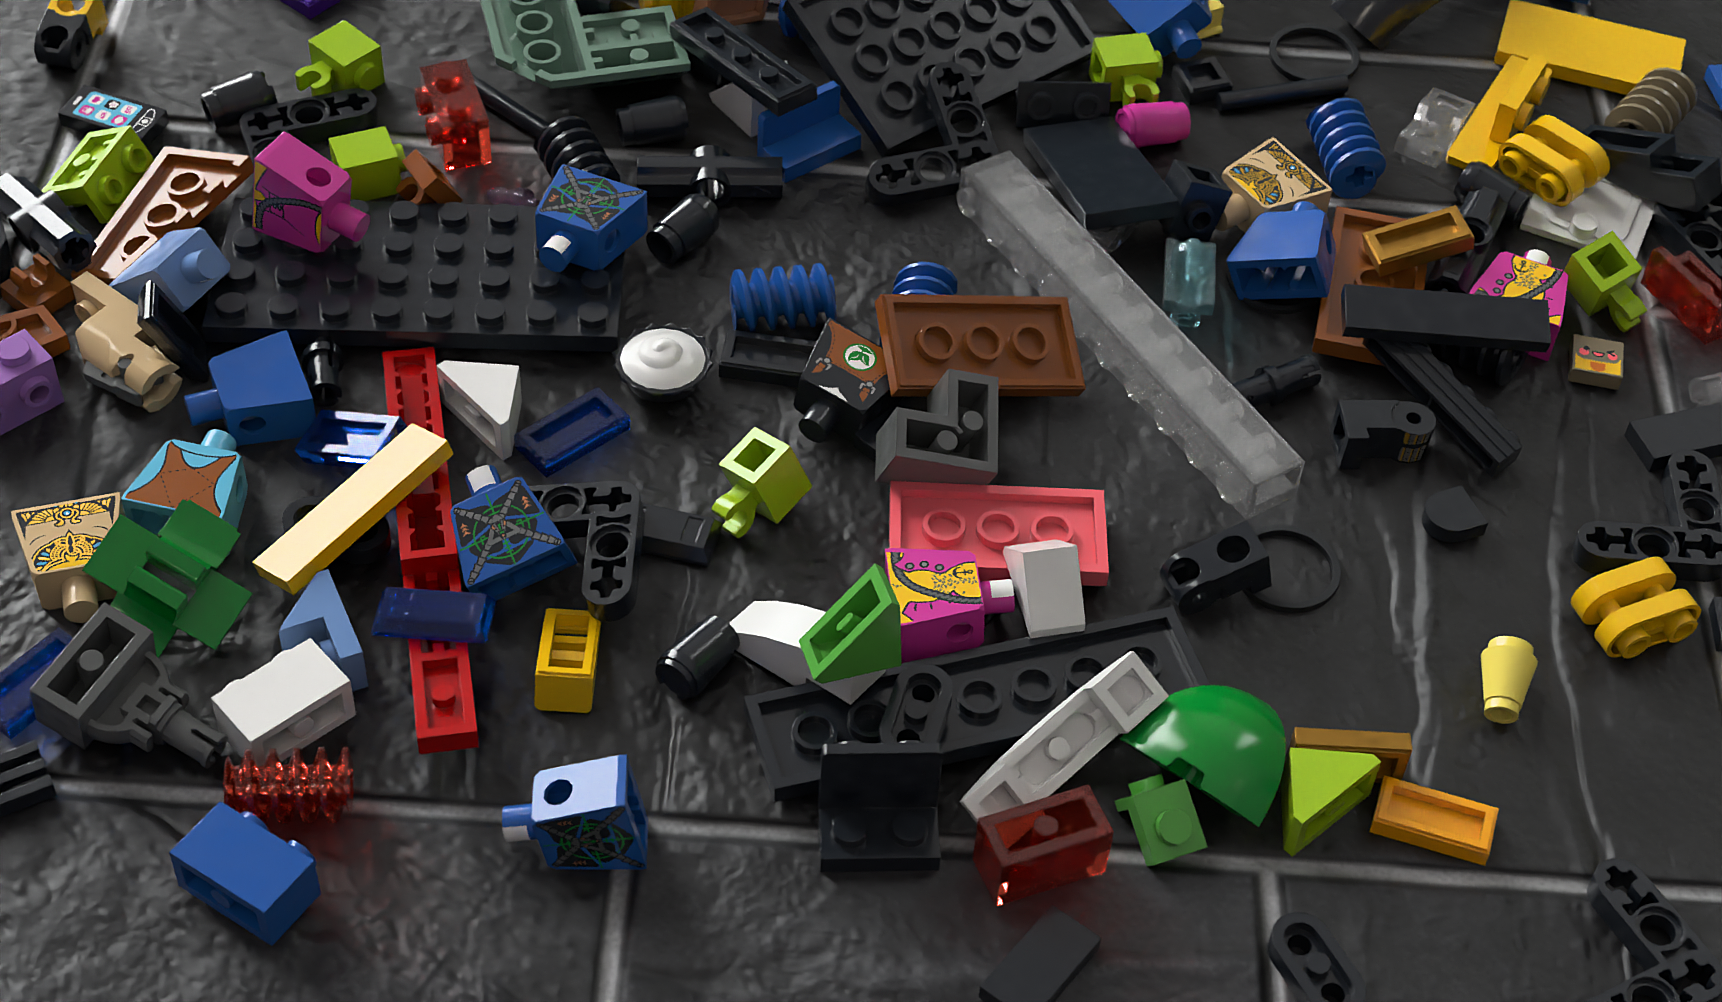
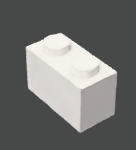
[211,638,356,776]

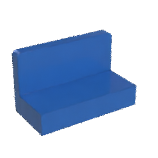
[757,81,862,183]

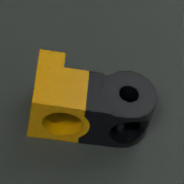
[34,0,109,70]

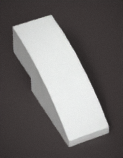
[729,601,886,705]

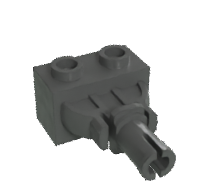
[29,602,228,768]

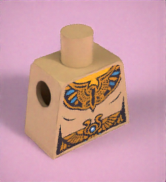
[1216,137,1333,233]
[11,492,126,623]

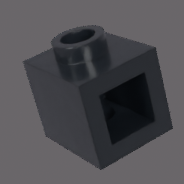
[1158,159,1233,242]

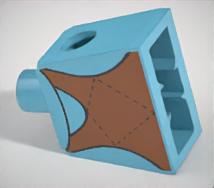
[121,429,248,555]

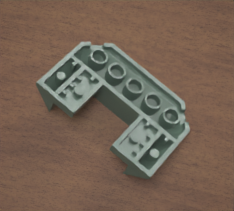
[480,0,690,89]

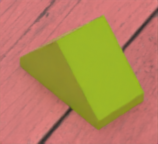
[1280,747,1381,857]

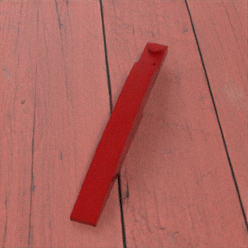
[382,347,479,755]

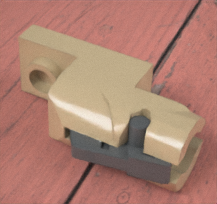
[71,271,183,413]

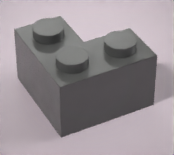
[875,369,999,485]

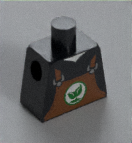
[793,318,903,443]

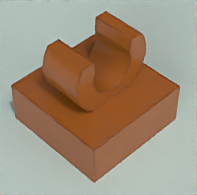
[396,149,463,205]
[0,253,75,314]

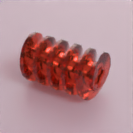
[223,747,354,824]

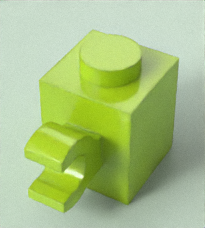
[295,20,385,96]
[1089,33,1163,106]
[1564,230,1647,332]
[711,427,813,538]

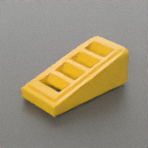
[534,608,601,713]

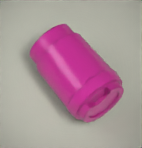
[1115,101,1191,148]

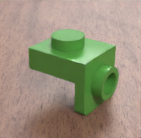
[1114,774,1208,866]

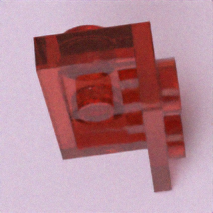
[1640,246,1722,344]

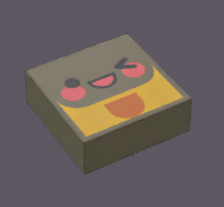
[1568,334,1624,390]

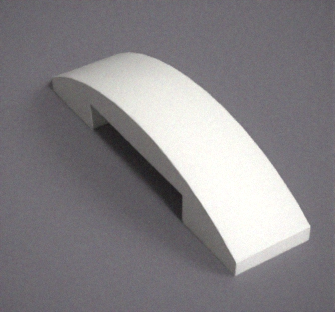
[959,651,1169,848]

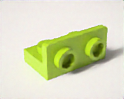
[42,125,154,224]

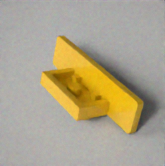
[1445,53,1552,170]

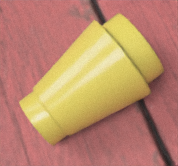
[1481,636,1538,724]

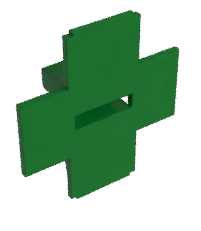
[82,499,253,658]

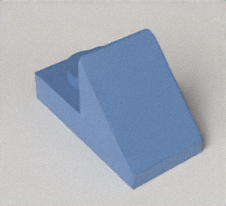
[279,569,368,692]

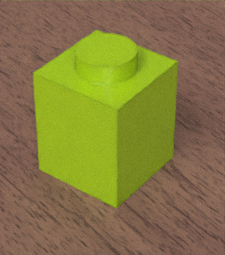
[328,126,407,201]

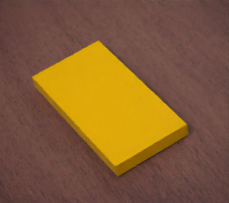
[1494,0,1686,95]

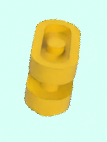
[1498,115,1610,207]
[1570,557,1701,659]

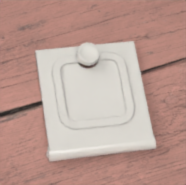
[1519,178,1655,259]

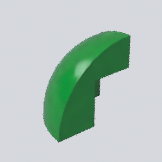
[1120,685,1286,827]

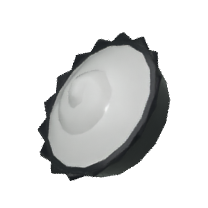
[612,323,713,403]

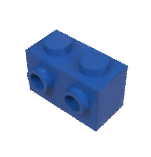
[169,801,321,946]

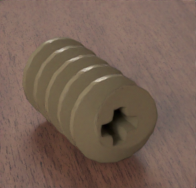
[1604,67,1698,134]

